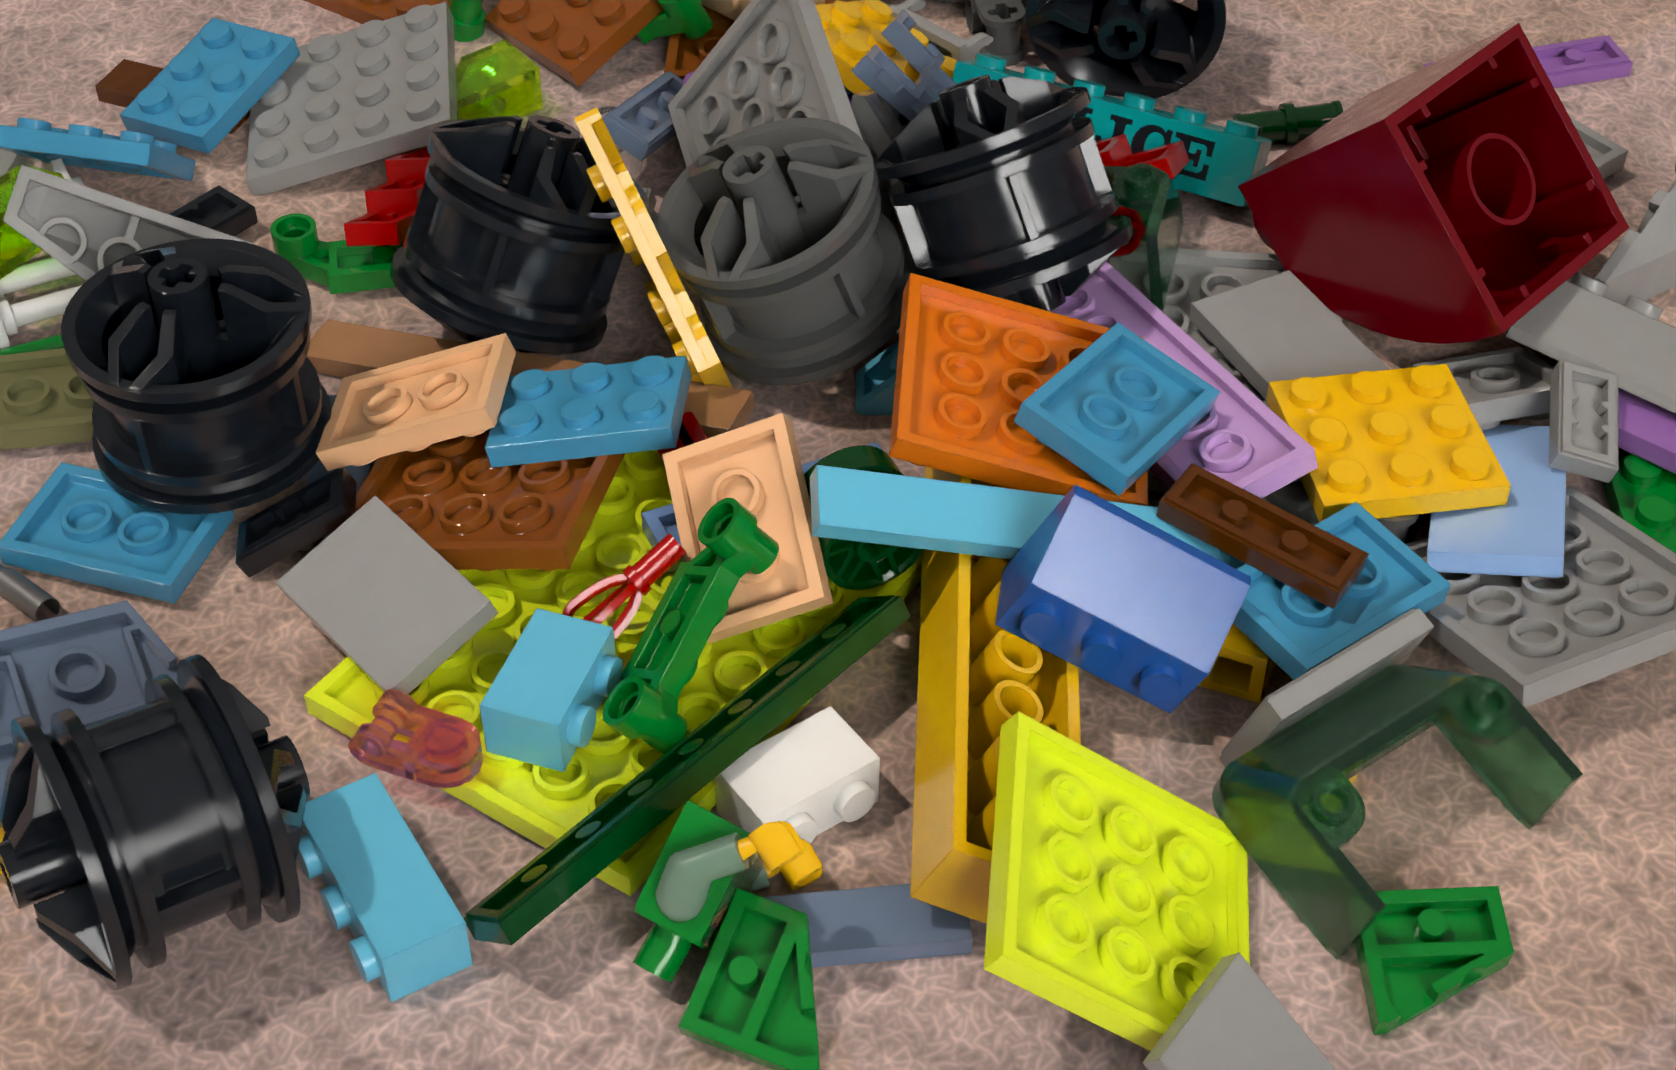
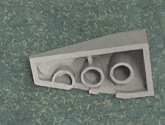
[1595,164,1676,305]
[3,165,255,281]

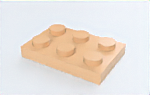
[316,333,516,471]
[662,413,833,643]

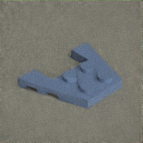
[851,9,956,121]
[0,600,178,827]

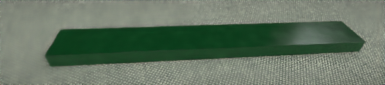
[463,595,911,946]

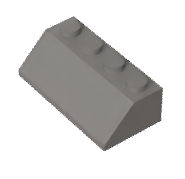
[1506,272,1676,413]

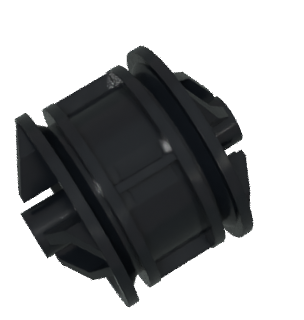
[1026,0,1227,99]
[874,75,1134,311]
[390,115,649,354]
[61,238,331,514]
[0,654,310,991]

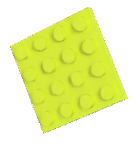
[984,711,1250,1051]

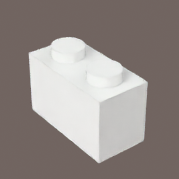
[715,706,880,844]

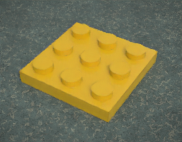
[815,0,957,94]
[1266,364,1511,522]

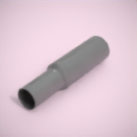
[0,563,60,622]

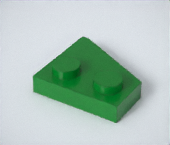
[1348,886,1514,1035]
[678,888,821,1070]

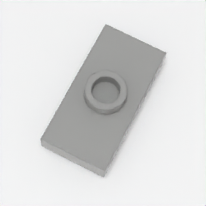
[1549,360,1619,483]

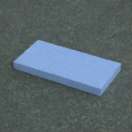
[1427,425,1566,578]

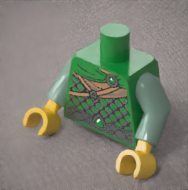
[633,800,823,983]

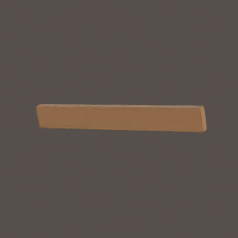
[306,319,755,438]

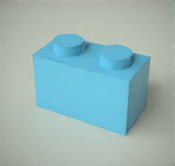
[480,608,623,772]

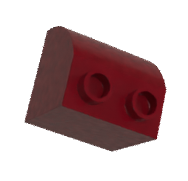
[1238,23,1629,344]

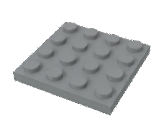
[668,0,863,167]
[246,1,457,196]
[1406,486,1676,709]

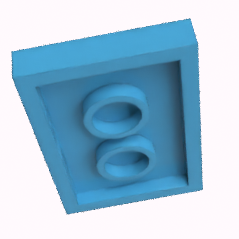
[120,18,301,154]
[0,118,195,181]
[1013,322,1221,496]
[485,355,691,468]
[0,462,235,604]
[1233,502,1451,680]

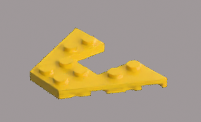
[574,107,733,388]

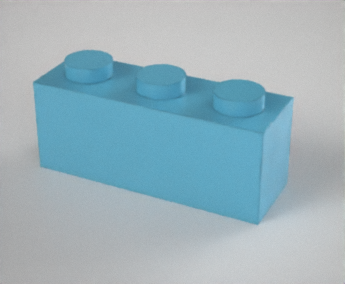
[297,773,473,1002]

